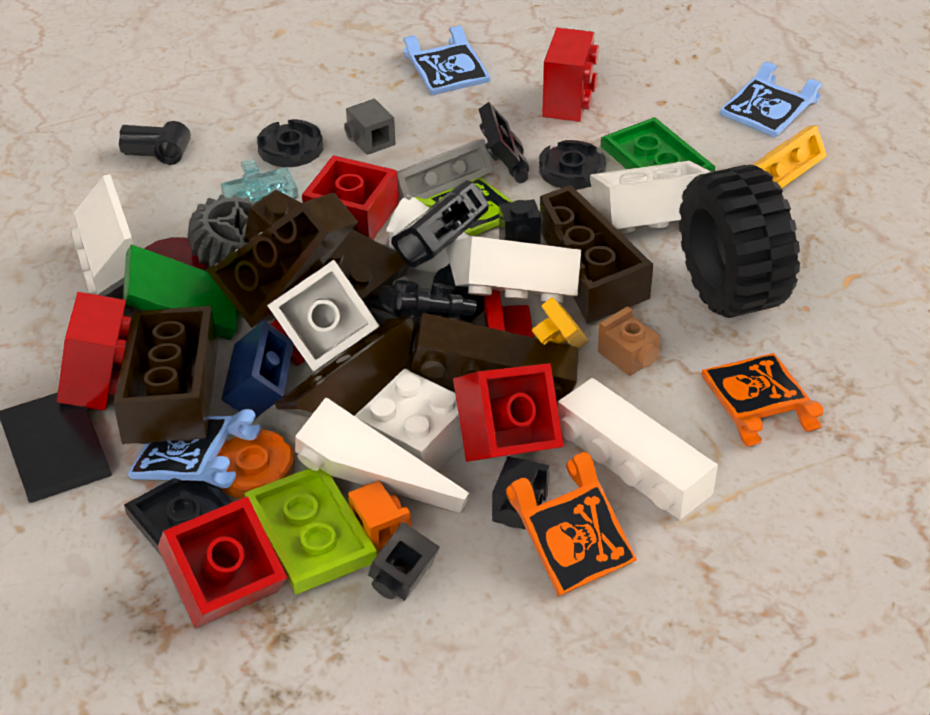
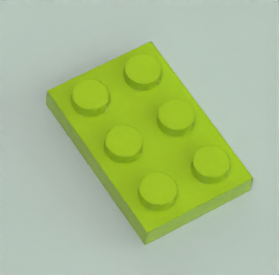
[244,468,377,595]

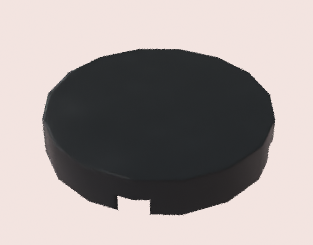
[257,119,323,167]
[539,140,606,190]

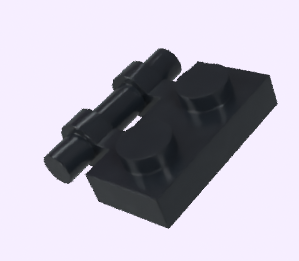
[478,102,529,183]
[379,280,476,318]

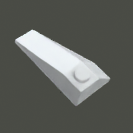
[295,398,469,513]

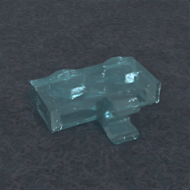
[221,159,299,202]

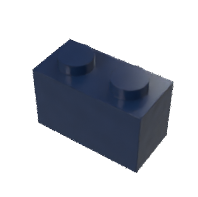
[221,320,294,419]

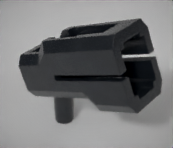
[391,180,489,268]

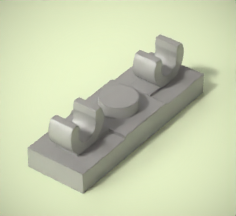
[397,139,494,201]

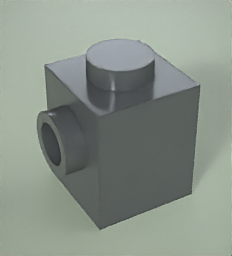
[344,98,396,155]

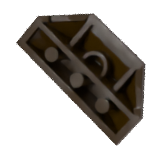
[273,316,414,418]

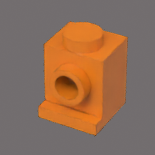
[348,480,411,555]

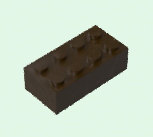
[113,306,218,444]

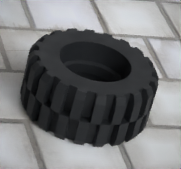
[679,164,800,318]

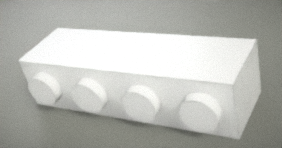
[558,378,718,520]

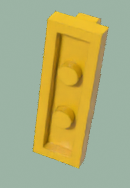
[752,125,827,188]
[532,297,590,348]

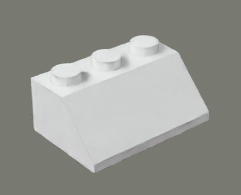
[590,161,711,233]
[70,174,133,295]
[446,236,581,304]

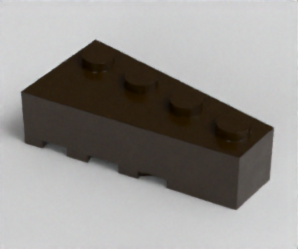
[540,185,653,324]
[245,189,409,303]
[206,192,358,328]
[406,313,578,407]

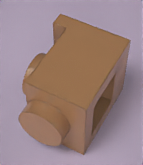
[598,306,660,376]

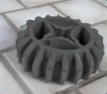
[187,194,257,267]

